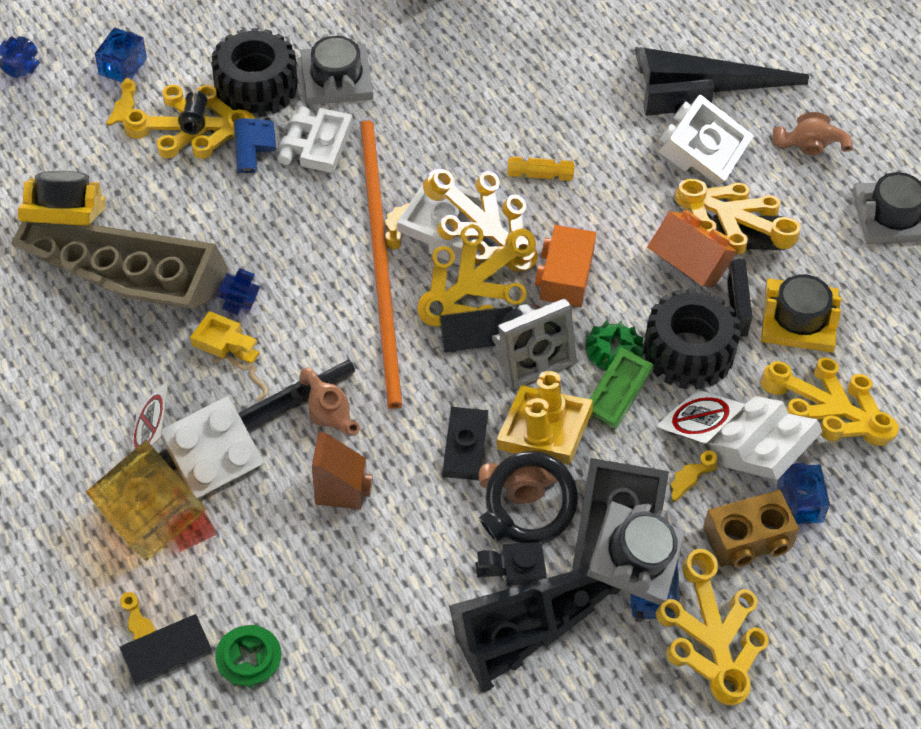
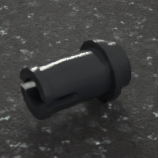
[178,91,208,135]

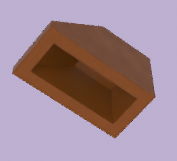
[312,432,373,510]

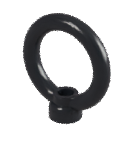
[478,451,578,544]

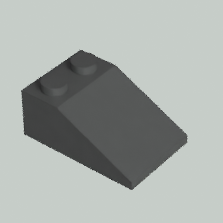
[572,458,669,571]

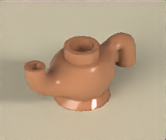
[772,112,853,155]
[299,367,360,437]
[479,463,558,504]

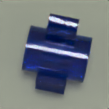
[0,36,40,78]
[216,268,261,316]

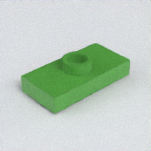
[589,347,654,429]

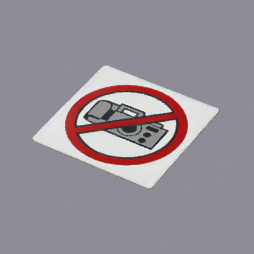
[130,380,168,464]
[656,390,745,444]

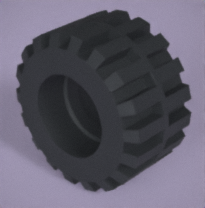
[211,28,298,117]
[643,289,741,390]

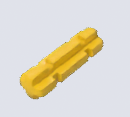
[507,156,575,181]

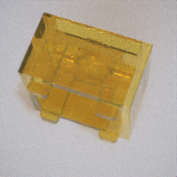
[85,440,207,562]

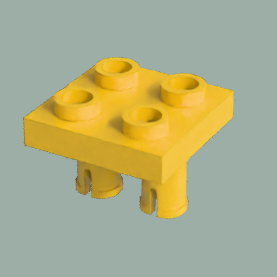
[497,371,593,465]

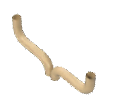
[212,354,268,402]

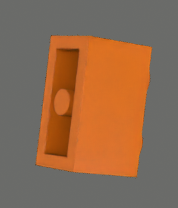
[647,210,738,287]
[535,225,597,307]

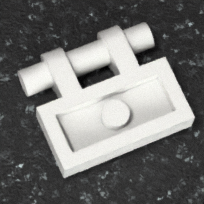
[278,106,353,173]

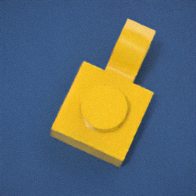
[190,311,260,364]

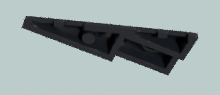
[635,47,809,92]
[449,567,621,692]

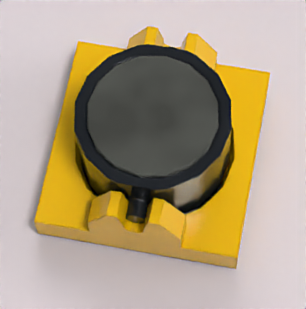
[18,171,105,226]
[761,274,842,353]

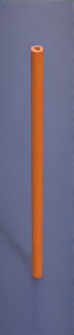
[360,120,402,409]

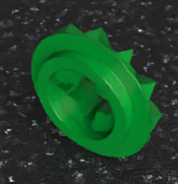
[585,320,644,371]
[215,625,282,689]

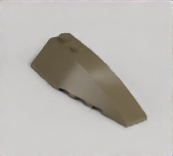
[12,222,229,309]

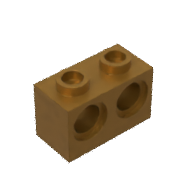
[703,490,799,567]

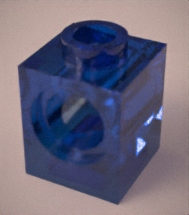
[94,27,147,83]
[777,463,830,524]

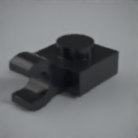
[475,542,547,586]

